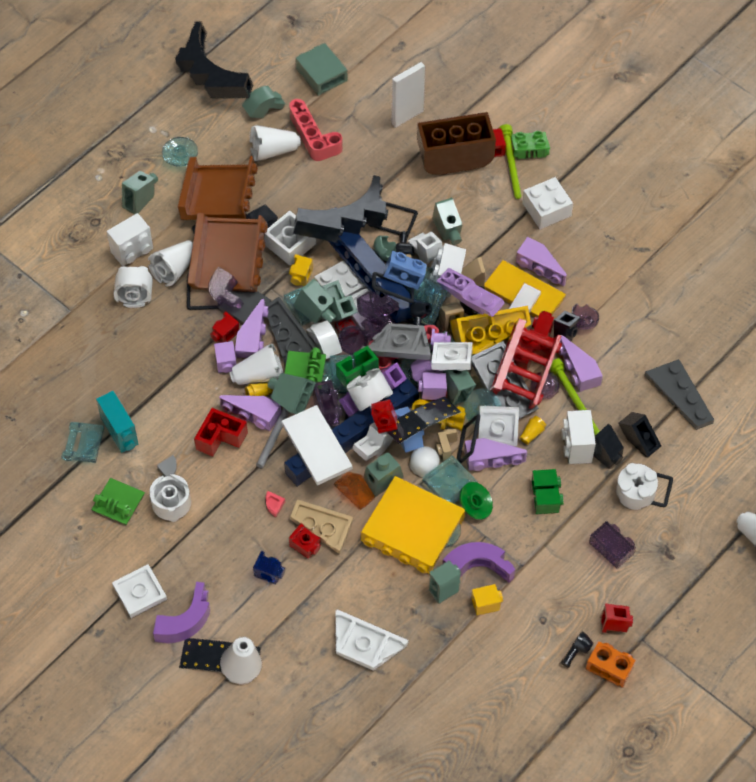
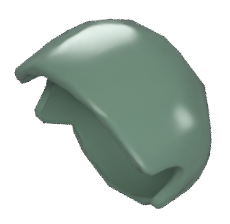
[373,235,396,262]

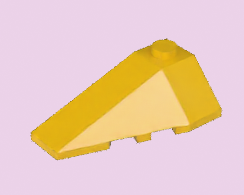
[450,306,531,354]

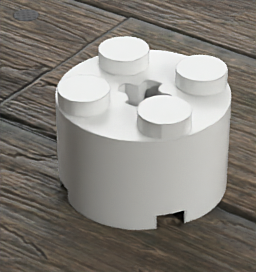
[114,266,153,308]
[346,368,393,411]
[616,463,658,510]
[150,474,191,522]

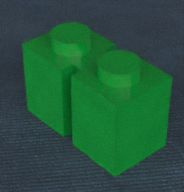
[336,345,379,389]
[531,469,564,514]

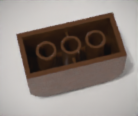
[417,112,496,175]

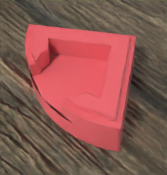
[266,491,285,517]

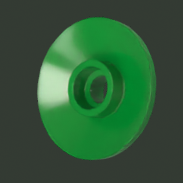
[460,482,493,520]

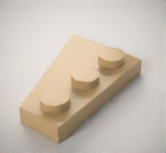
[290,500,353,554]

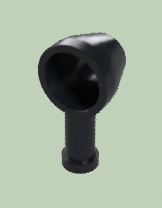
[396,231,414,257]
[410,301,432,326]
[561,631,594,668]

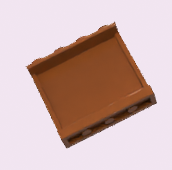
[178,156,258,220]
[188,213,268,292]

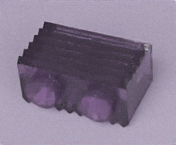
[589,521,636,569]

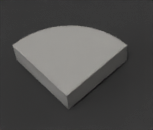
[157,455,177,477]

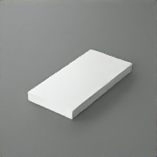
[392,62,425,128]
[282,405,353,485]

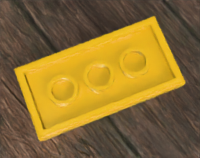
[484,260,566,317]

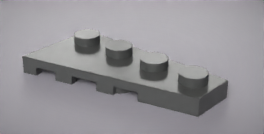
[265,297,317,365]
[644,359,714,430]

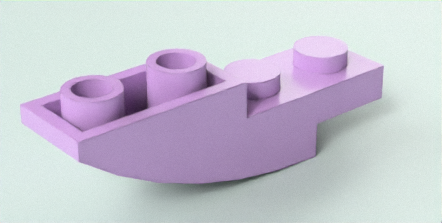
[437,268,505,317]

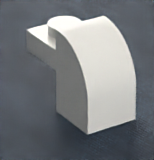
[408,231,443,264]
[306,320,342,359]
[352,422,393,461]

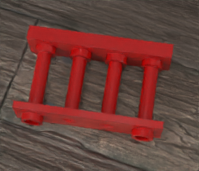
[489,318,562,409]

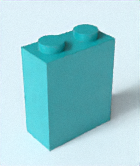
[96,390,139,453]

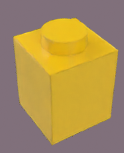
[471,584,503,616]

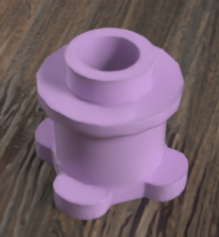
[431,329,451,351]

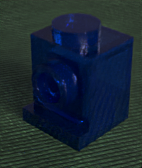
[253,551,286,585]

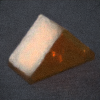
[334,472,375,510]

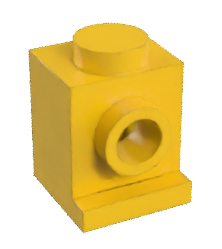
[289,254,313,286]

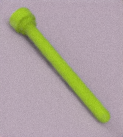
[498,124,522,199]
[550,358,600,436]

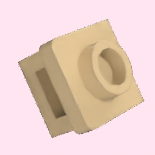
[436,429,458,462]

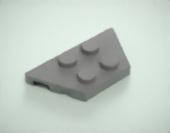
[361,323,432,360]

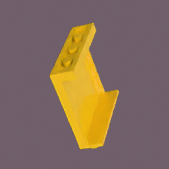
[361,476,465,574]

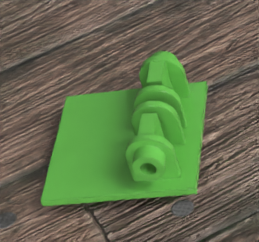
[511,131,550,159]
[284,347,326,388]
[91,478,145,525]

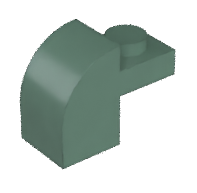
[242,86,286,119]
[322,280,358,321]

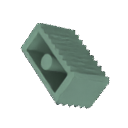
[429,560,461,603]

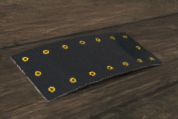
[387,396,461,444]
[179,638,261,672]

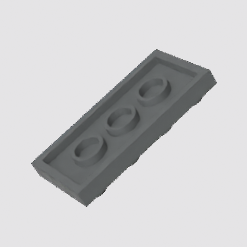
[471,341,539,419]

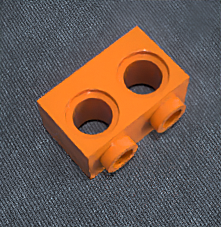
[586,641,636,688]

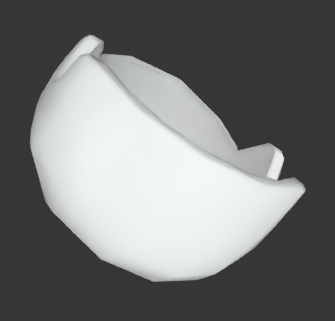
[410,446,440,477]

